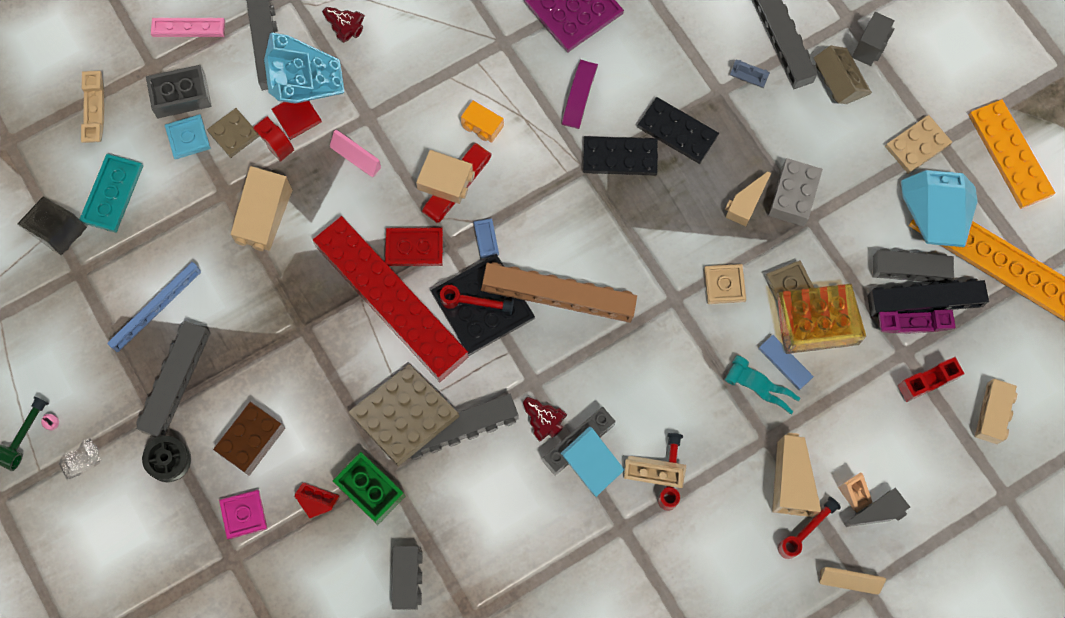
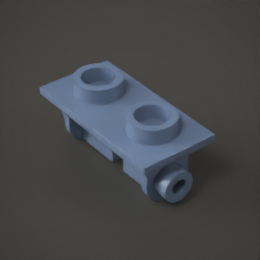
[730,59,770,88]

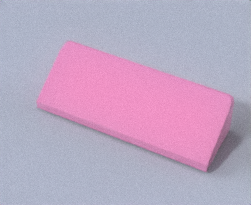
[330,130,381,177]

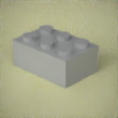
[768,158,823,227]

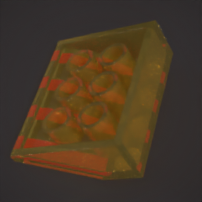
[777,284,866,354]

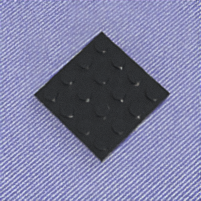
[430,254,535,356]

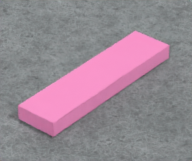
[151,18,225,37]

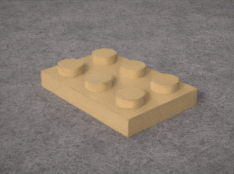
[885,115,952,174]

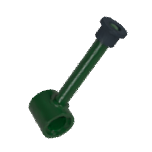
[0,396,49,471]

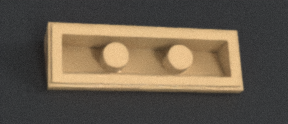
[624,456,686,488]
[819,567,886,594]

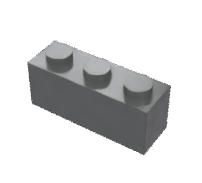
[392,546,423,610]

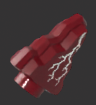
[322,7,365,43]
[523,397,567,442]

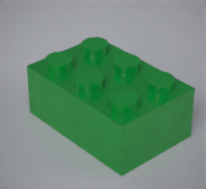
[333,452,406,525]

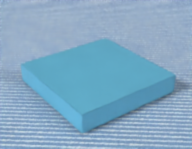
[165,114,211,160]

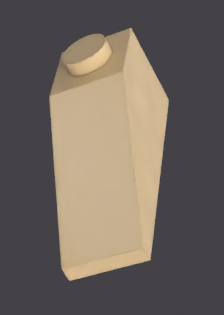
[725,172,771,226]

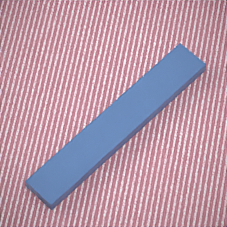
[107,262,201,352]

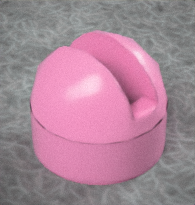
[41,414,59,430]

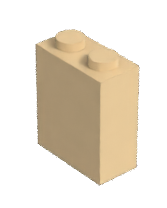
[416,150,475,204]

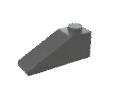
[844,487,910,527]

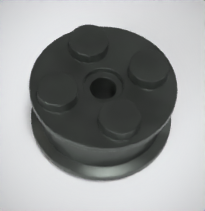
[142,436,191,483]

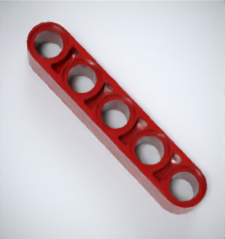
[422,143,492,223]

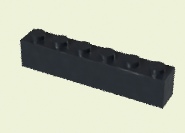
[867,278,989,317]

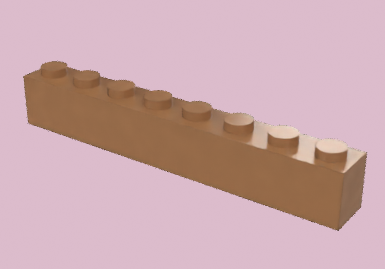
[481,263,637,323]

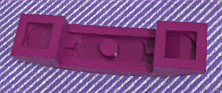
[562,60,598,129]
[878,310,956,334]

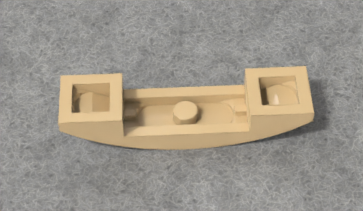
[81,71,104,143]

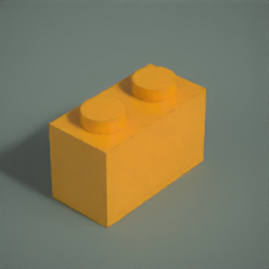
[461,100,504,143]

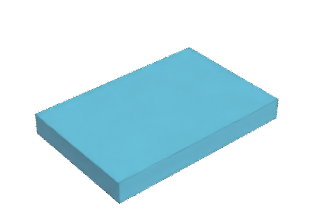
[560,426,624,497]

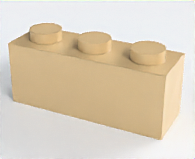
[975,379,1018,444]

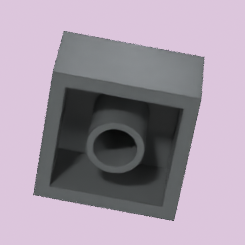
[852,12,895,66]

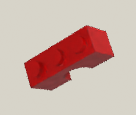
[898,357,965,402]

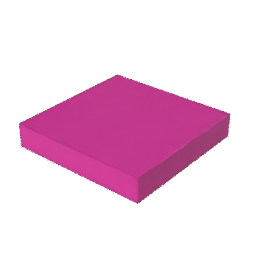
[219,490,268,540]

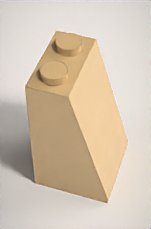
[231,166,292,251]
[772,433,821,517]

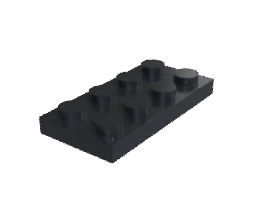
[637,97,719,164]
[583,136,658,176]

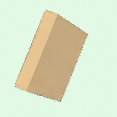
[704,264,746,304]

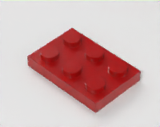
[385,228,443,266]

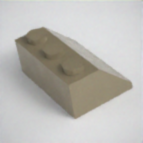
[814,45,872,104]

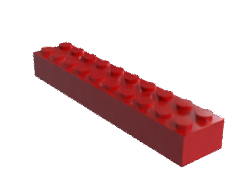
[313,216,469,383]

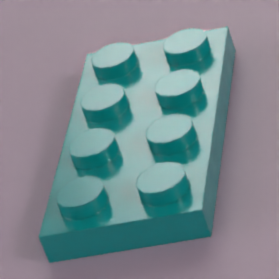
[79,153,143,233]

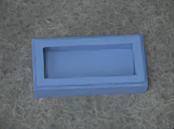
[474,218,499,258]

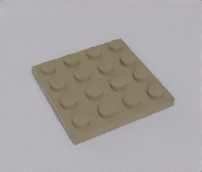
[349,364,460,467]

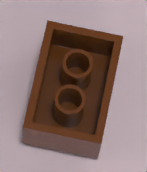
[213,402,285,476]

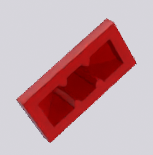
[294,483,339,518]

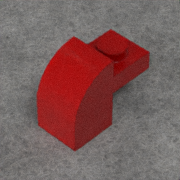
[253,116,294,162]

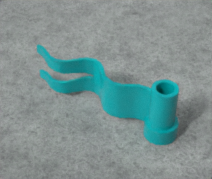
[725,355,801,415]

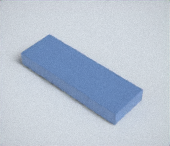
[758,335,814,390]

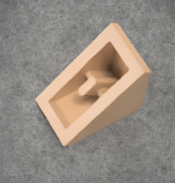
[838,472,872,513]

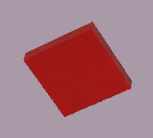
[271,101,322,140]

